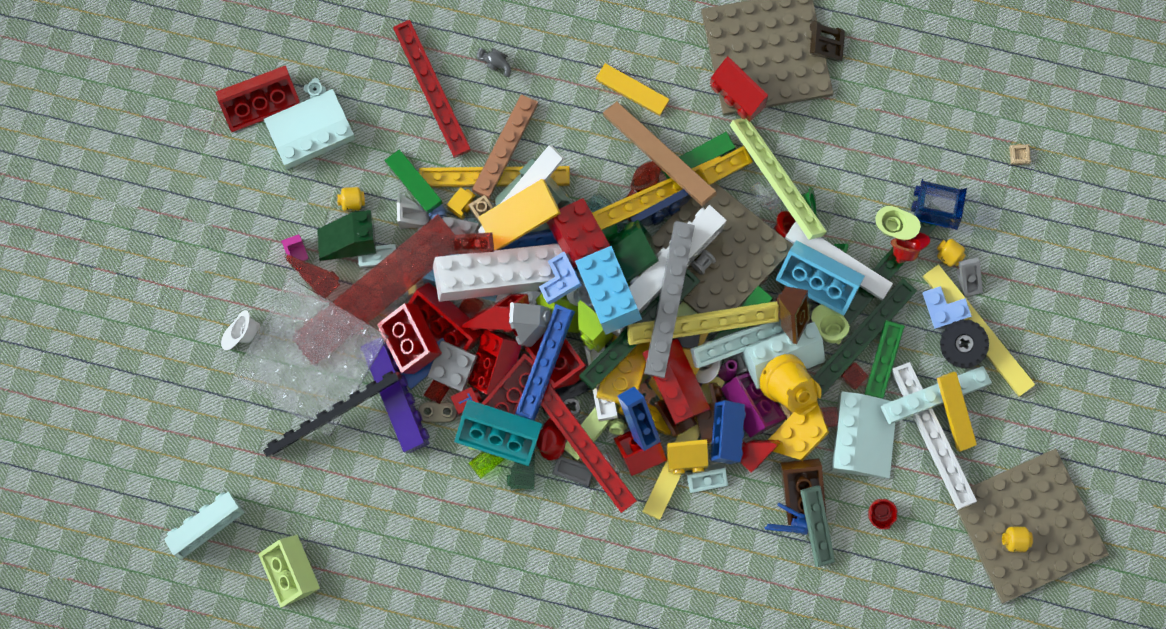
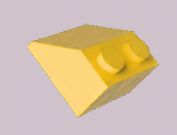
[666,439,708,475]

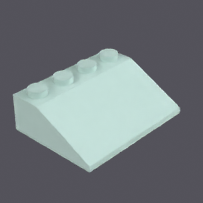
[264,89,356,170]
[831,392,895,479]

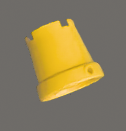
[760,354,822,415]

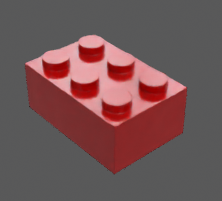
[547,198,610,270]
[377,303,442,374]

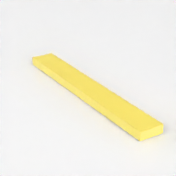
[923,264,1035,397]
[627,301,779,345]
[642,377,725,520]

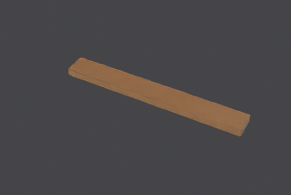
[603,102,717,206]

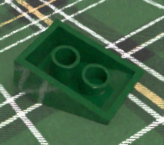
[317,210,377,261]
[607,220,659,283]

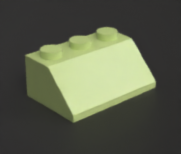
[258,535,320,608]

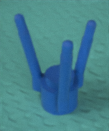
[765,503,808,535]

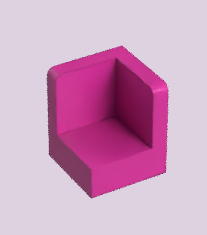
[281,234,309,266]

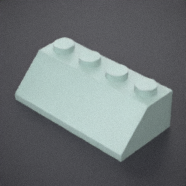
[741,322,825,389]
[164,492,245,560]

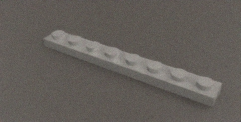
[644,221,695,378]

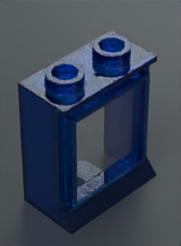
[911,179,967,230]

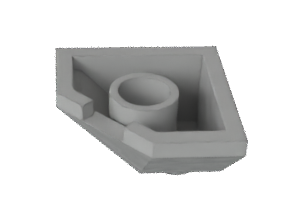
[509,303,551,347]

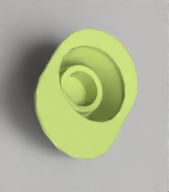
[875,206,921,240]
[811,304,850,345]

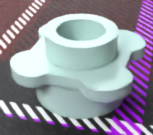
[304,78,326,98]

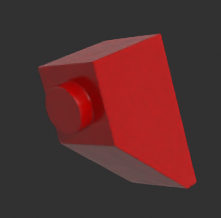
[740,440,781,473]

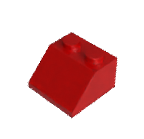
[613,431,667,476]

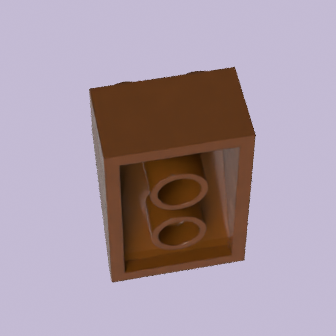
[780,458,827,525]

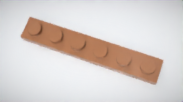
[472,95,538,199]

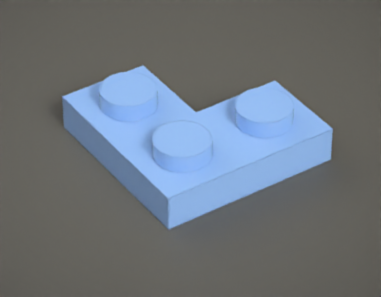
[539,251,582,305]
[922,286,972,329]

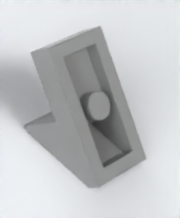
[956,257,983,297]

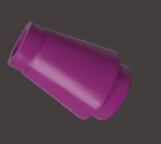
[718,360,737,382]

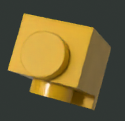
[446,187,475,220]

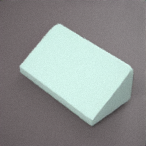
[686,463,728,493]

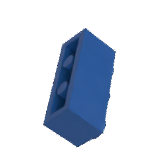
[617,387,661,451]
[710,400,746,464]

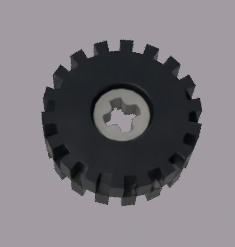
[940,319,989,369]

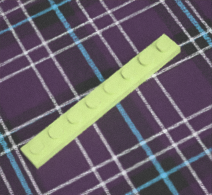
[730,118,827,240]

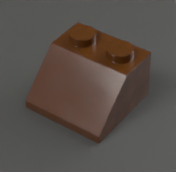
[777,286,810,344]

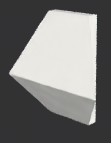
[397,193,429,229]

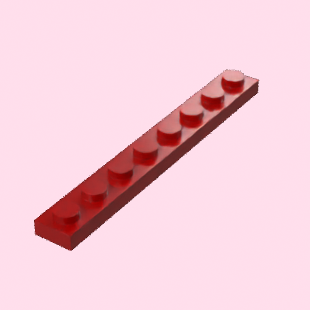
[393,20,471,158]
[541,383,637,513]

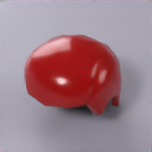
[868,498,898,530]

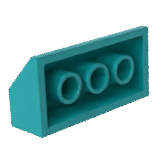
[454,400,542,466]

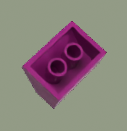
[721,372,787,438]

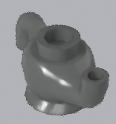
[477,48,511,78]

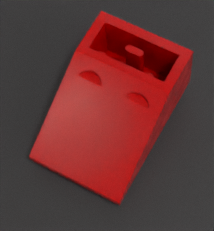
[462,294,529,332]
[468,329,522,395]

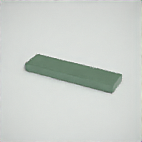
[800,486,835,567]

